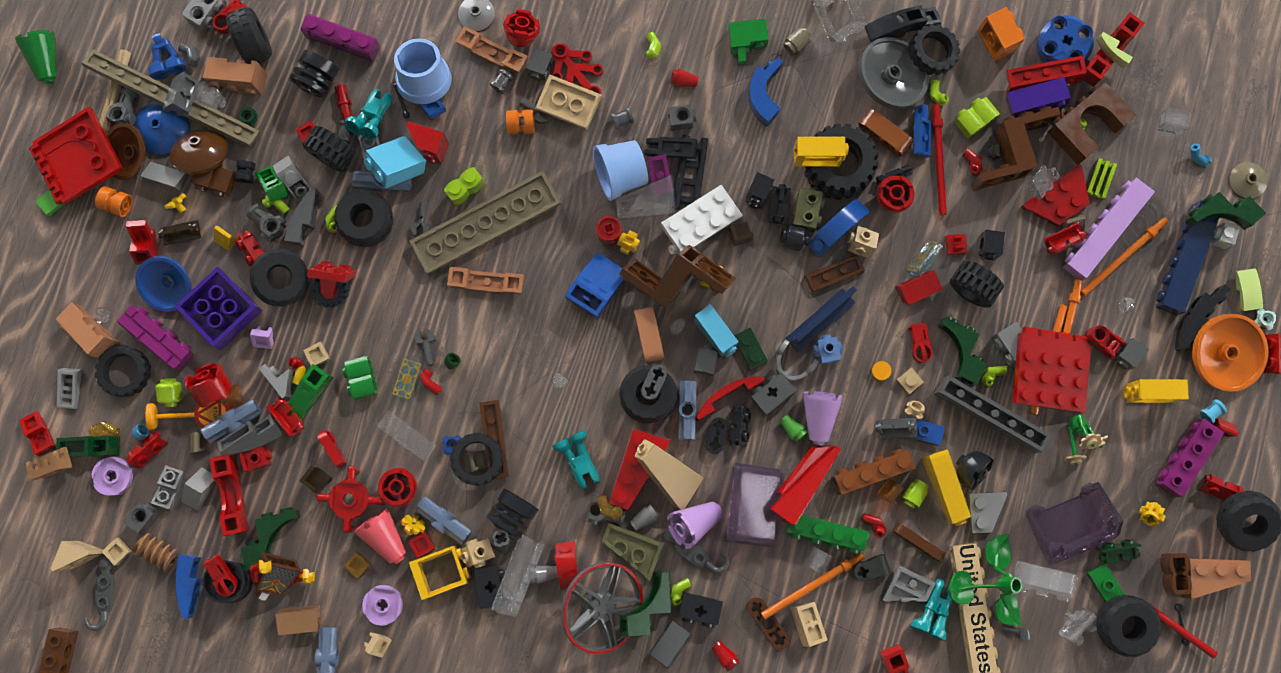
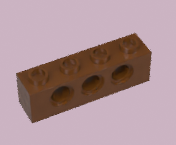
[38,627,78,673]

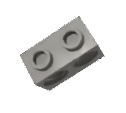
[182,0,226,32]

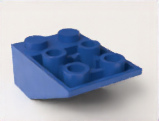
[565,252,624,320]

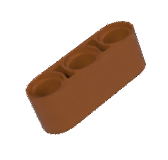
[858,109,913,157]

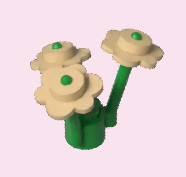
[1064,415,1108,465]

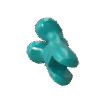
[344,89,393,140]
[552,430,600,490]
[910,578,953,641]

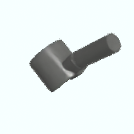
[1001,625,1030,640]

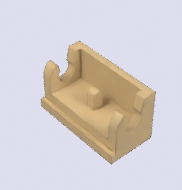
[790,602,828,647]

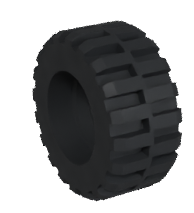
[804,123,879,200]

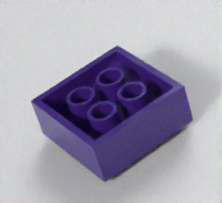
[175,266,263,350]

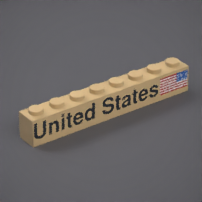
[949,543,1001,673]

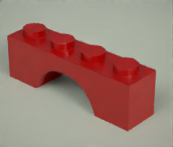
[1083,12,1145,87]
[209,454,249,536]

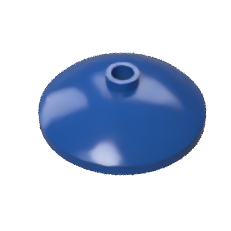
[133,102,190,155]
[135,256,191,312]

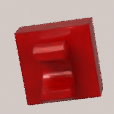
[945,234,967,255]

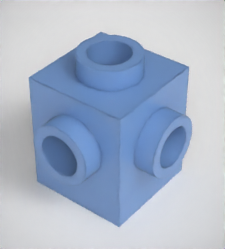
[813,335,843,365]

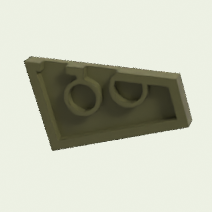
[602,522,664,581]

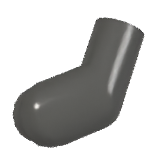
[178,43,200,67]

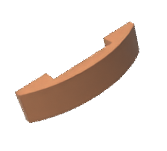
[455,26,528,73]
[447,267,525,294]

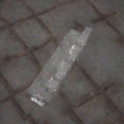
[491,535,545,617]

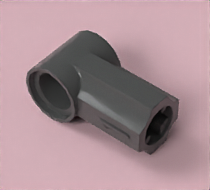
[490,529,514,555]

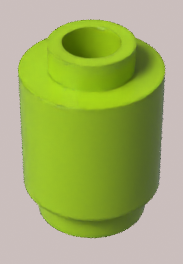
[902,479,929,509]

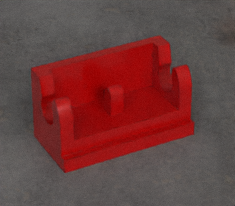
[895,270,943,305]

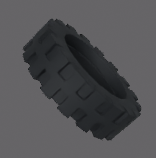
[908,24,960,76]
[95,345,151,397]
[450,433,504,486]

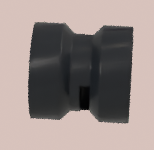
[234,160,256,183]

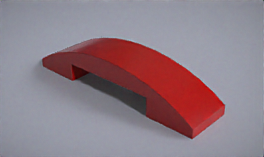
[696,376,765,421]

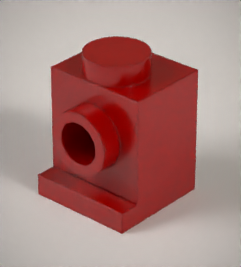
[238,446,272,472]

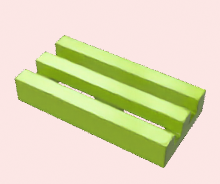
[1087,158,1117,200]

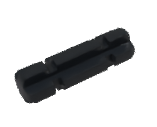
[876,165,913,186]

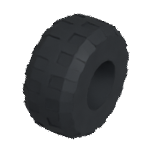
[226,7,272,64]
[334,189,394,247]
[249,249,309,307]
[619,365,677,424]
[1216,491,1281,552]
[1096,594,1161,657]

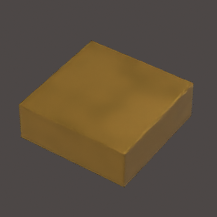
[343,551,372,580]

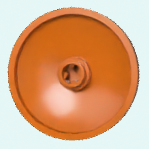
[1192,314,1268,392]

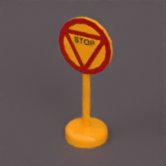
[145,400,230,430]

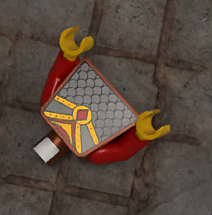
[250,552,315,600]

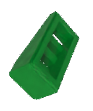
[255,166,288,202]

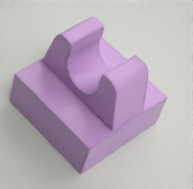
[250,326,274,349]

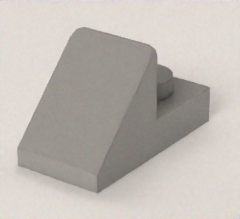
[259,364,294,400]

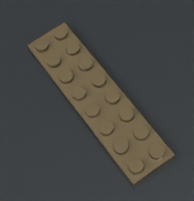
[409,171,561,275]

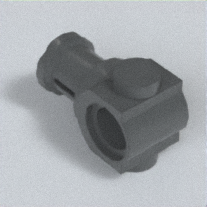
[106,89,138,125]
[246,204,287,242]
[586,496,627,527]

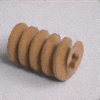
[132,532,178,573]

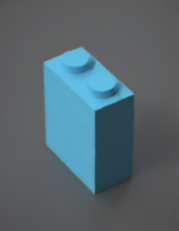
[364,136,426,189]
[694,304,738,358]

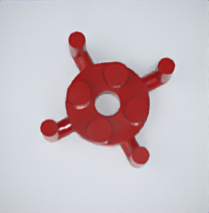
[316,466,385,533]

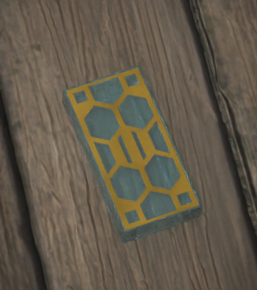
[906,241,943,276]
[392,358,423,400]

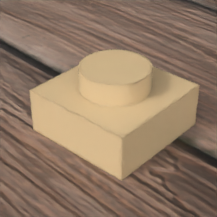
[303,341,330,366]
[896,367,924,395]
[102,538,132,566]

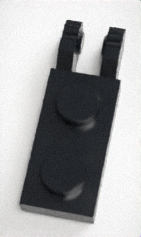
[644,137,698,159]

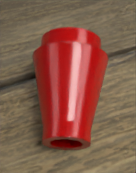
[670,68,699,87]
[712,640,740,671]

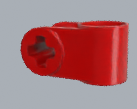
[1085,325,1126,360]

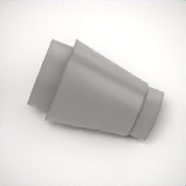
[630,504,660,531]
[529,565,558,585]

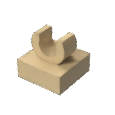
[364,633,392,658]

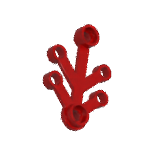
[551,43,603,94]

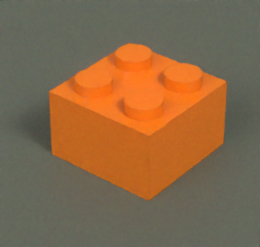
[977,7,1024,62]

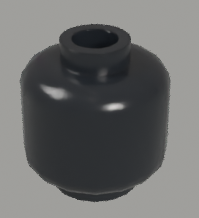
[780,224,809,251]

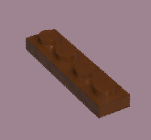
[479,400,509,479]

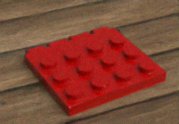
[29,107,124,205]
[1012,326,1091,413]

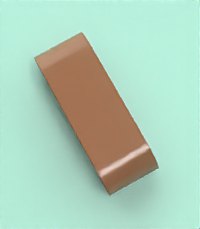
[634,306,665,364]

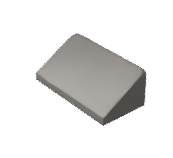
[141,162,186,191]

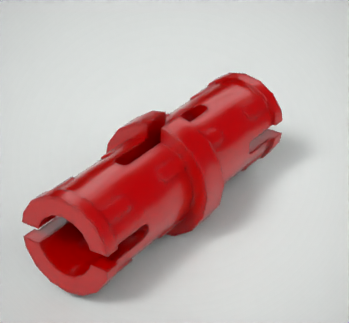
[334,84,353,121]

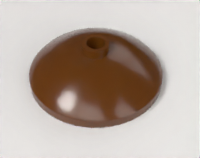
[107,123,146,180]
[170,130,228,174]

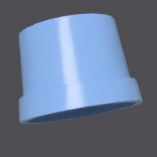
[394,39,452,104]
[593,140,648,201]

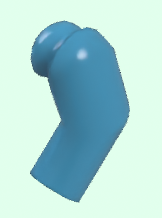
[1190,144,1212,167]

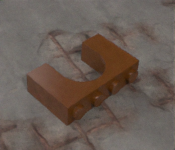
[1047,82,1137,165]

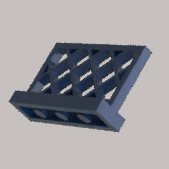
[785,286,857,353]

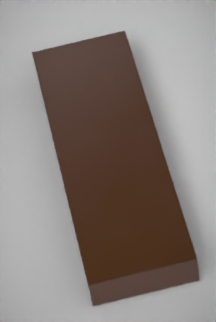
[804,255,865,294]

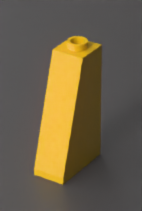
[921,449,971,526]

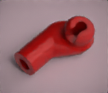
[962,148,982,175]
[419,369,442,395]
[861,513,886,538]

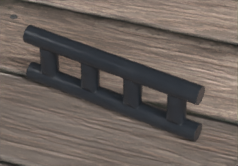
[672,135,708,209]

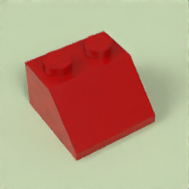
[406,121,449,164]

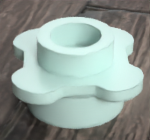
[1254,309,1276,330]

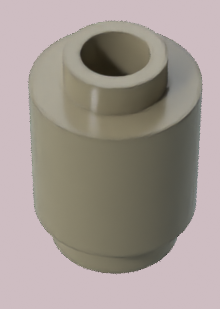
[783,27,811,55]

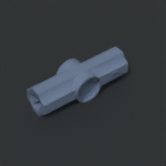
[353,171,412,192]
[678,381,697,440]
[201,399,262,443]
[415,496,472,545]
[315,627,339,673]

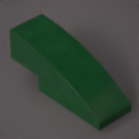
[56,436,120,458]

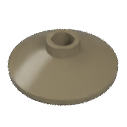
[1229,162,1268,199]

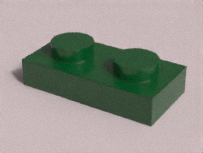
[734,327,768,371]

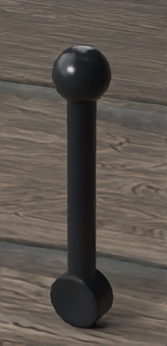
[393,82,410,118]
[1174,604,1190,646]

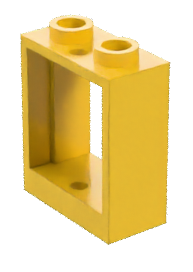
[793,136,849,167]
[1124,379,1189,403]
[409,545,471,600]

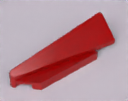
[770,444,841,526]

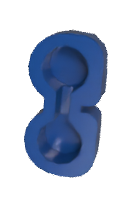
[148,33,186,80]

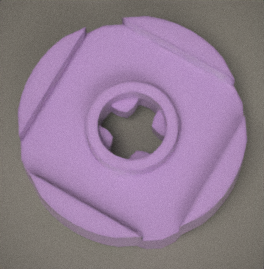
[91,457,134,496]
[362,585,403,625]

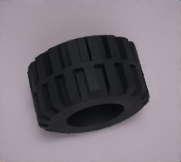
[303,126,356,172]
[949,261,1004,308]

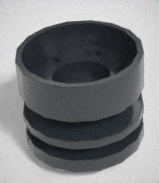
[289,50,339,98]
[486,488,539,538]
[202,560,253,603]

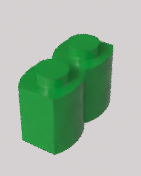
[343,356,378,400]

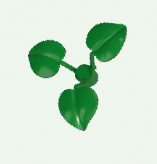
[949,534,1022,626]

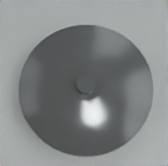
[858,37,929,109]

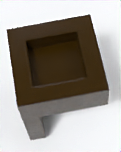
[728,222,754,247]
[299,465,332,493]

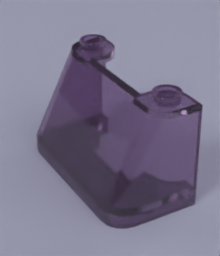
[725,463,784,547]
[1026,482,1124,565]

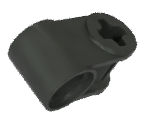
[850,554,891,581]

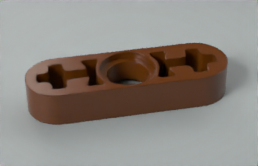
[892,522,946,563]
[747,598,789,649]

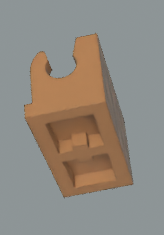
[26,447,72,481]
[275,605,321,635]

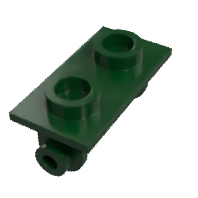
[1095,539,1142,564]

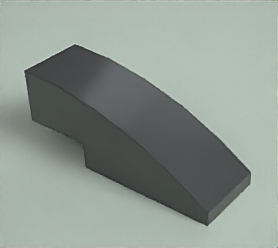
[284,188,320,246]
[217,414,283,455]

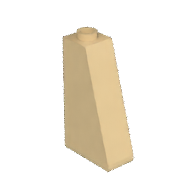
[634,439,704,510]

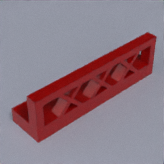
[1006,56,1087,93]

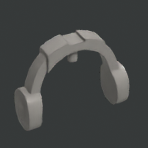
[777,339,819,381]

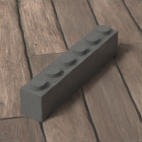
[934,375,1052,453]

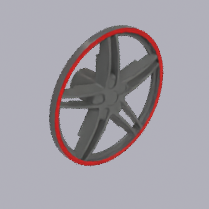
[561,562,643,654]

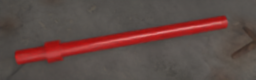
[931,104,947,216]

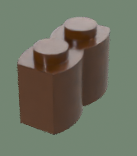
[191,167,235,197]
[1160,553,1192,595]

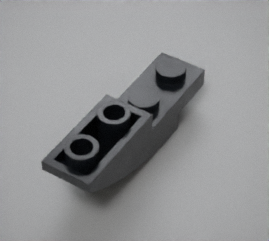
[864,5,942,42]
[1175,284,1231,351]

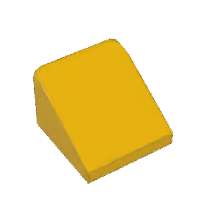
[214,226,237,251]

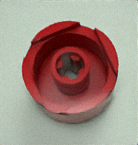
[184,363,232,408]

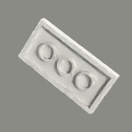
[660,185,743,252]

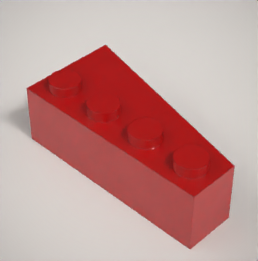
[609,429,671,510]

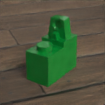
[728,19,769,65]

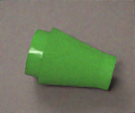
[779,415,808,443]

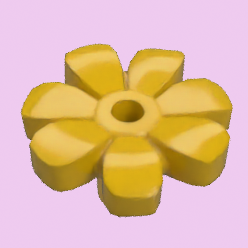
[164,193,186,213]
[401,514,425,536]

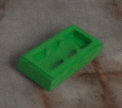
[1087,563,1125,602]

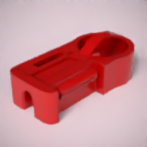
[212,0,247,34]
[908,323,933,363]
[317,429,348,468]
[202,554,238,596]

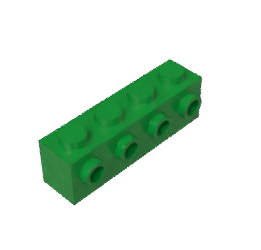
[785,515,869,554]

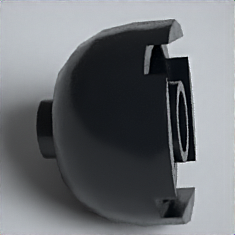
[956,451,994,491]

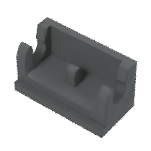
[162,72,200,116]
[650,621,693,667]

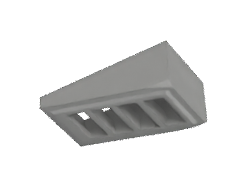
[56,368,82,409]

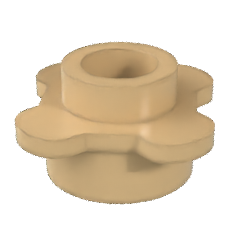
[904,401,925,420]

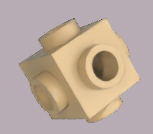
[847,226,879,258]
[461,538,495,569]

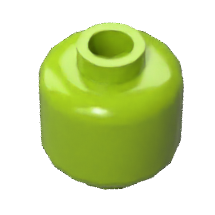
[155,378,183,407]

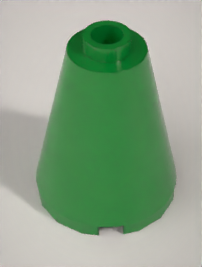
[15,30,57,84]

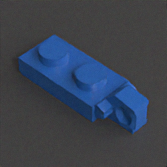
[913,104,931,158]

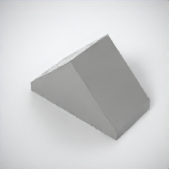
[181,468,216,511]

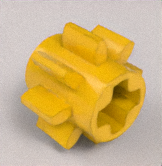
[617,230,640,255]
[1139,502,1166,527]

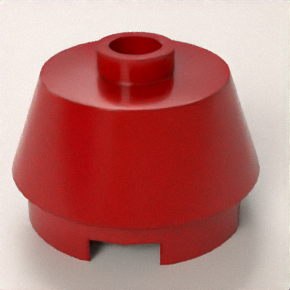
[503,9,540,47]
[877,176,915,213]
[378,468,417,507]

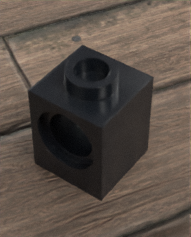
[979,230,1005,260]

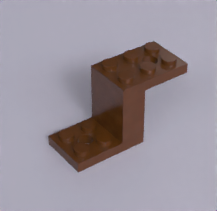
[971,106,1061,191]
[619,245,736,307]

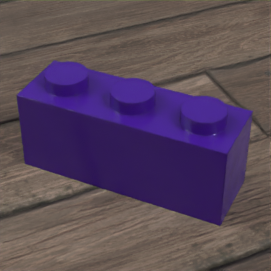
[1006,77,1071,118]

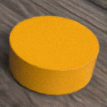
[871,361,891,381]

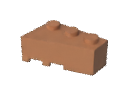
[202,57,267,96]
[56,302,120,358]
[1182,558,1251,599]

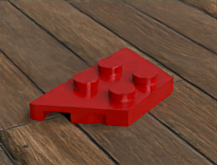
[1021,164,1090,227]

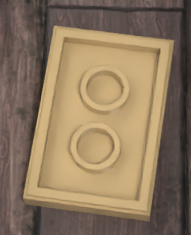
[535,75,602,130]

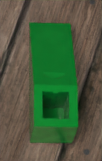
[288,364,334,420]

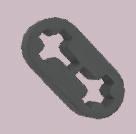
[641,364,667,400]

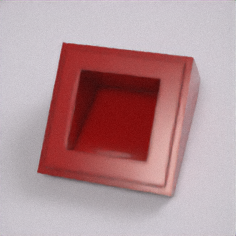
[1213,417,1239,438]

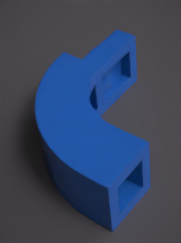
[749,57,783,127]
[808,199,870,258]

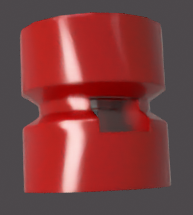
[596,216,622,246]

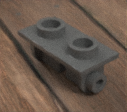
[875,418,917,439]

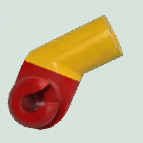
[288,357,306,385]

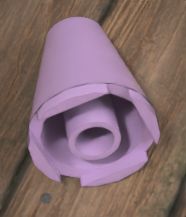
[803,391,843,445]
[667,502,722,549]

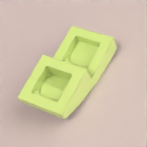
[1096,32,1133,68]
[1235,268,1263,311]

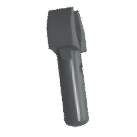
[519,98,552,124]
[410,202,431,237]
[415,329,436,366]

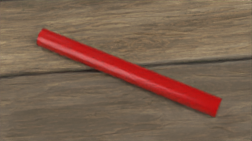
[1149,603,1218,659]

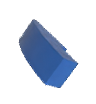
[175,554,203,618]

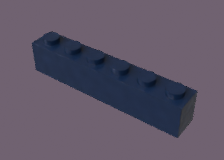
[1156,200,1219,316]

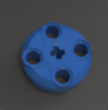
[1036,15,1094,63]

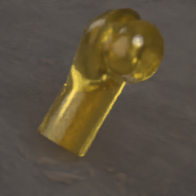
[89,421,121,437]
[596,495,623,519]

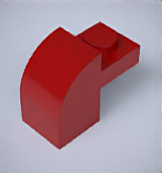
[126,220,157,265]
[555,541,580,590]
[879,644,909,673]

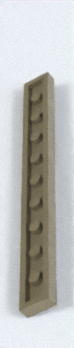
[81,49,260,149]

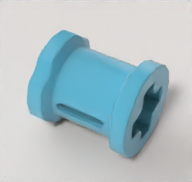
[1199,399,1227,424]

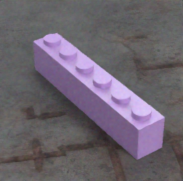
[1062,178,1155,280]

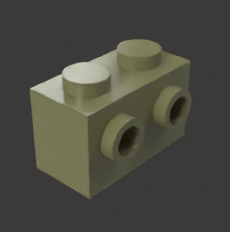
[792,187,825,232]

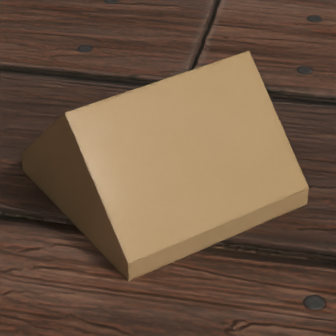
[51,541,104,572]

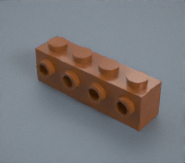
[832,448,915,495]

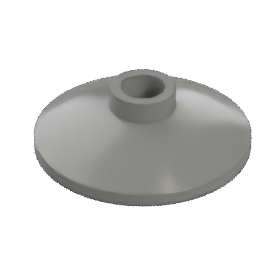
[458,0,495,32]

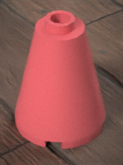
[354,508,406,564]

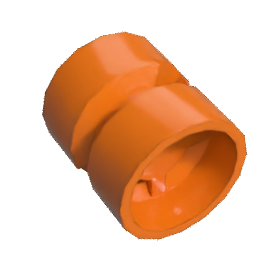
[506,110,535,135]
[95,186,133,218]

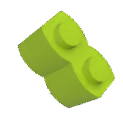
[954,97,1000,139]
[444,167,485,206]

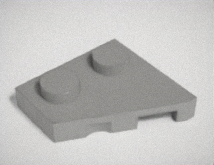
[968,492,1007,533]
[882,565,935,602]

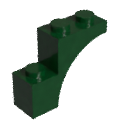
[1184,192,1266,230]
[938,317,987,386]
[241,507,300,571]
[619,572,672,637]

